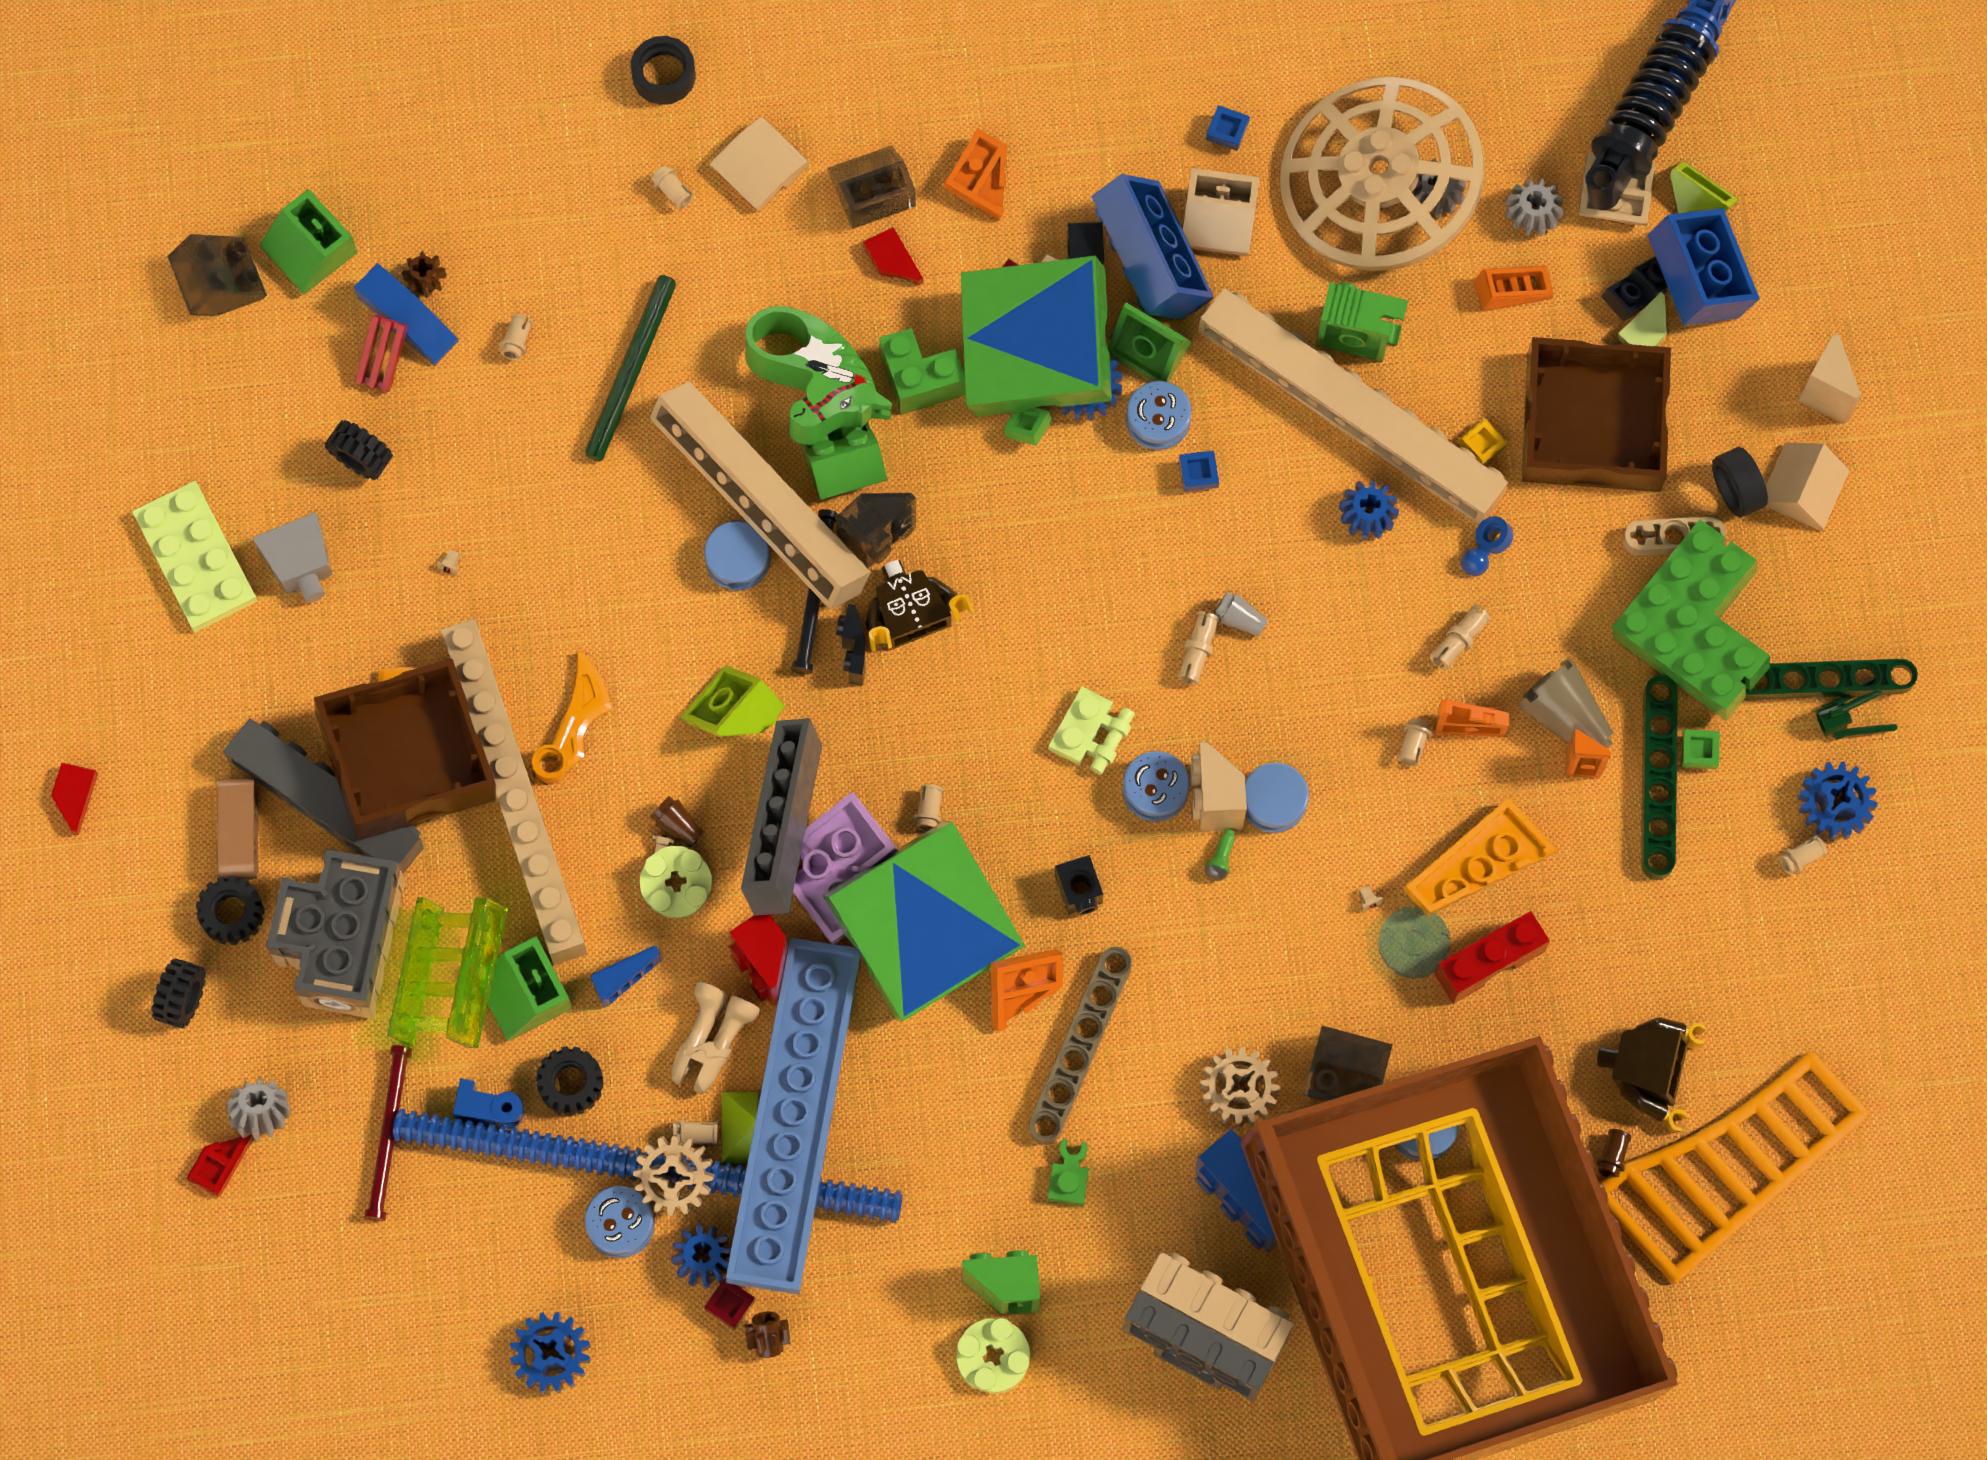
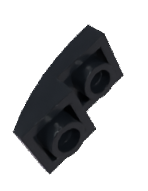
[1601,256,1669,321]
[836,604,866,686]

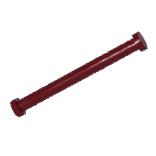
[364,1045,413,1221]

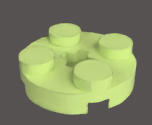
[640,846,712,919]
[956,1318,1030,1394]

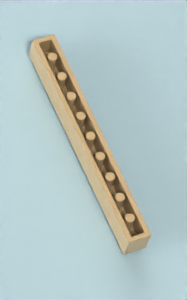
[1198,288,1508,525]
[441,618,588,965]

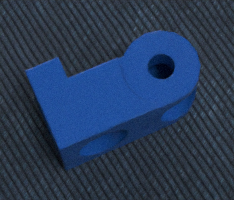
[453,1078,524,1129]

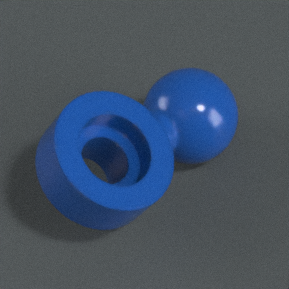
[1461,516,1513,576]

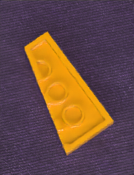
[1404,797,1558,916]

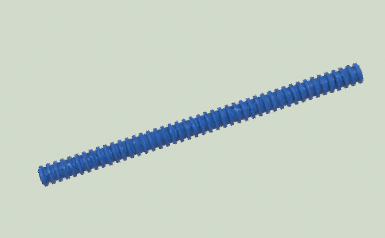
[393,1109,903,1223]

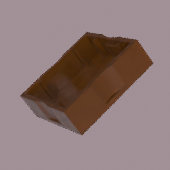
[1521,337,1671,492]
[314,658,496,841]

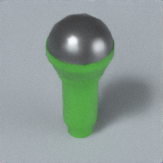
[1205,829,1235,881]

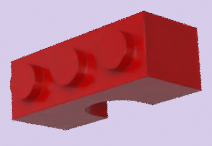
[1434,911,1550,1004]

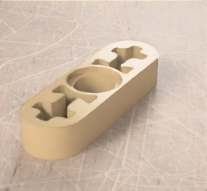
[1622,516,1726,556]

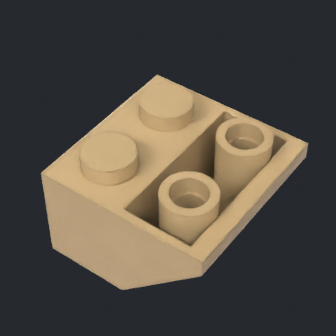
[1183,168,1260,256]
[1190,742,1247,831]

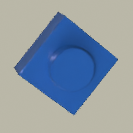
[1206,105,1250,151]
[1179,450,1219,492]

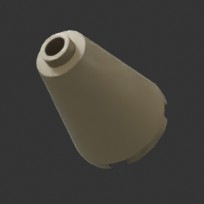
[1516,657,1613,748]

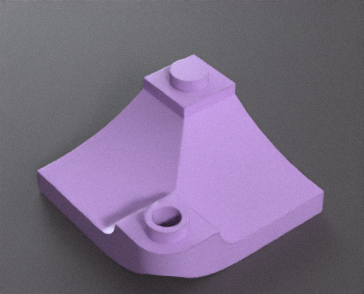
[793,792,899,944]

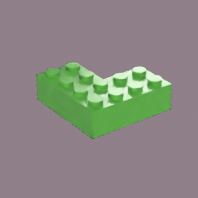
[1612,519,1770,721]

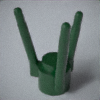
[1815,677,1898,740]

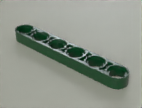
[1741,659,1918,700]
[1641,675,1678,880]

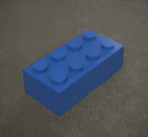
[1091,174,1214,320]

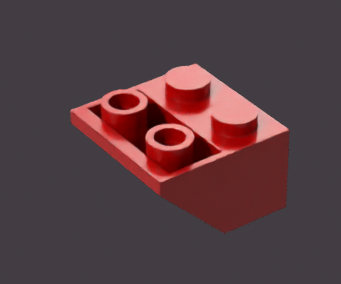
[728,914,788,1008]

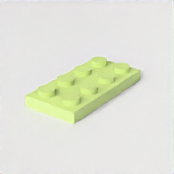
[132,480,258,633]

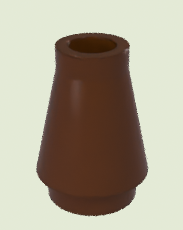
[651,796,704,848]

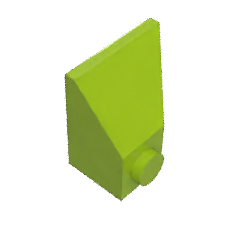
[680,665,786,737]

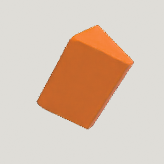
[1565,729,1611,778]

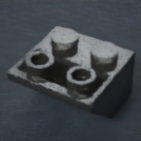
[828,145,916,229]
[167,234,267,316]
[836,493,916,569]
[1303,1025,1393,1102]

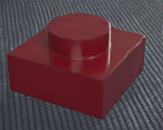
[704,1277,756,1331]

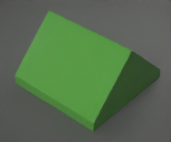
[1108,302,1192,382]

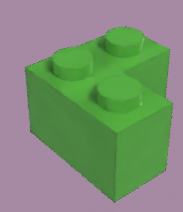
[879,328,966,415]

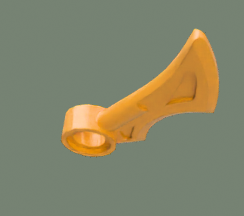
[532,651,612,784]

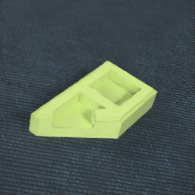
[1617,293,1667,346]

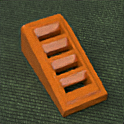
[1475,265,1554,310]

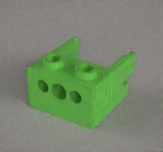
[1315,282,1408,362]

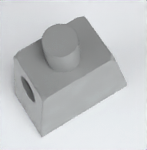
[253,512,332,603]

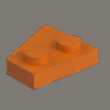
[1434,699,1509,737]

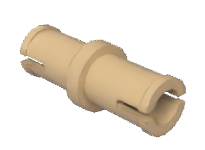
[1430,605,1491,671]
[1177,611,1220,685]

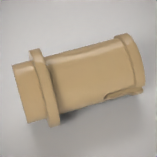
[651,166,694,210]
[499,314,533,360]
[1397,718,1432,766]
[913,784,944,832]
[1779,835,1827,875]
[673,1119,717,1145]

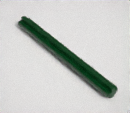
[585,275,676,462]

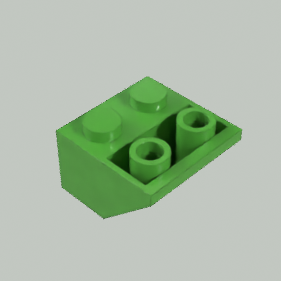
[260,189,357,295]
[800,423,888,500]
[475,936,572,1042]
[962,1250,1040,1315]

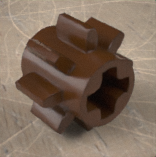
[402,251,447,297]
[745,1311,791,1358]

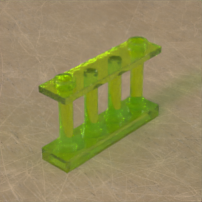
[387,897,508,1048]

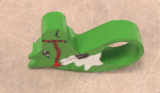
[745,306,892,445]

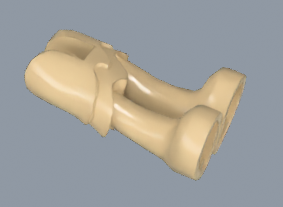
[671,982,760,1094]

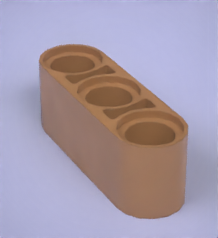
[217,778,258,879]

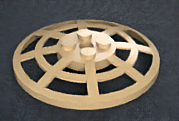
[1280,77,1485,271]

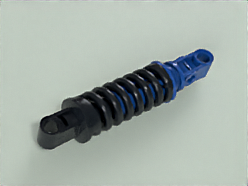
[1585,0,1736,210]

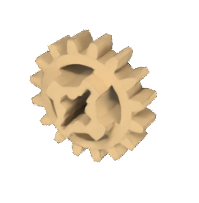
[1200,1047,1280,1128]
[633,1134,715,1216]

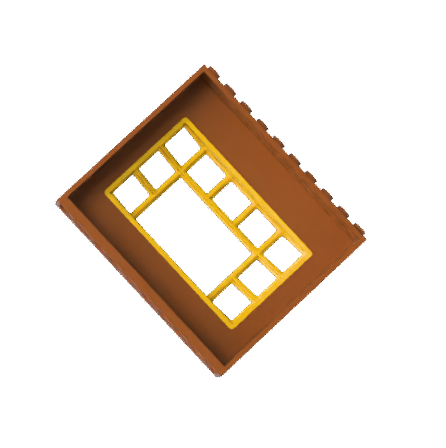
[1240,1036,1678,1460]

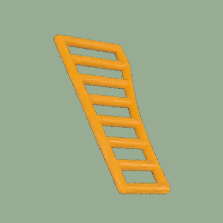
[1600,1052,1868,1283]

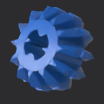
[1339,479,1399,540]
[671,1224,731,1288]

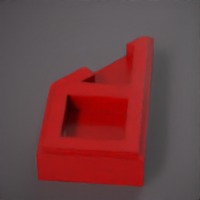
[863,227,923,285]
[51,762,98,835]
[186,1135,254,1197]

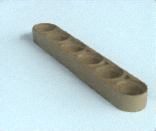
[1029,947,1132,1145]

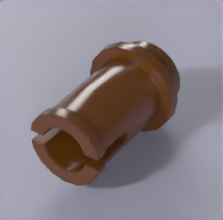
[1596,1129,1632,1177]

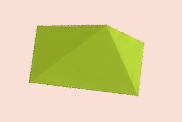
[1670,161,1739,213]
[722,1092,759,1165]

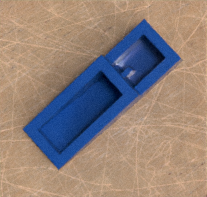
[354,263,459,366]

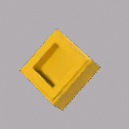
[1458,418,1508,466]

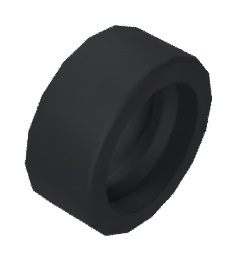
[631,36,696,105]
[1712,447,1768,518]

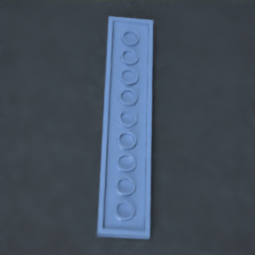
[726,938,861,1295]

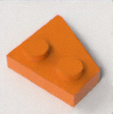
[943,128,1007,221]
[991,949,1063,1031]

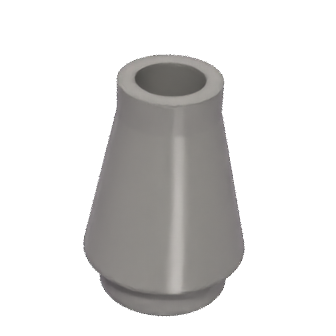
[1214,591,1268,637]

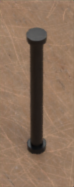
[791,509,839,675]

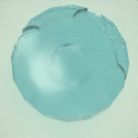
[1378,907,1450,979]

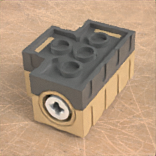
[266,849,406,1019]
[1123,1252,1294,1402]

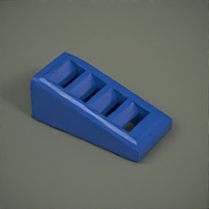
[590,946,662,1008]

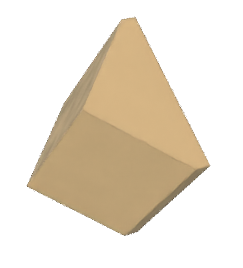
[1798,334,1862,424]
[1765,442,1850,532]

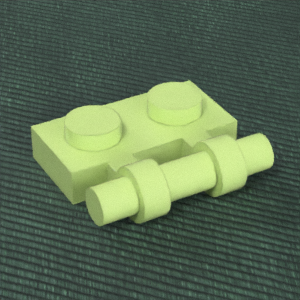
[1048,687,1135,775]

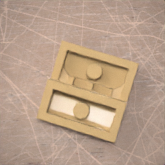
[710,117,810,211]
[1578,153,1655,226]

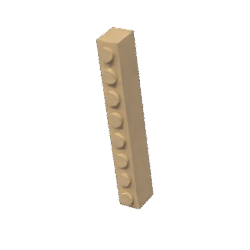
[650,381,871,610]

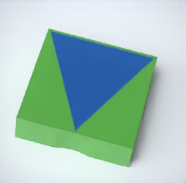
[961,256,1112,417]
[822,821,1025,1022]

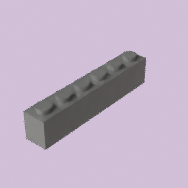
[223,718,424,874]
[741,718,822,916]

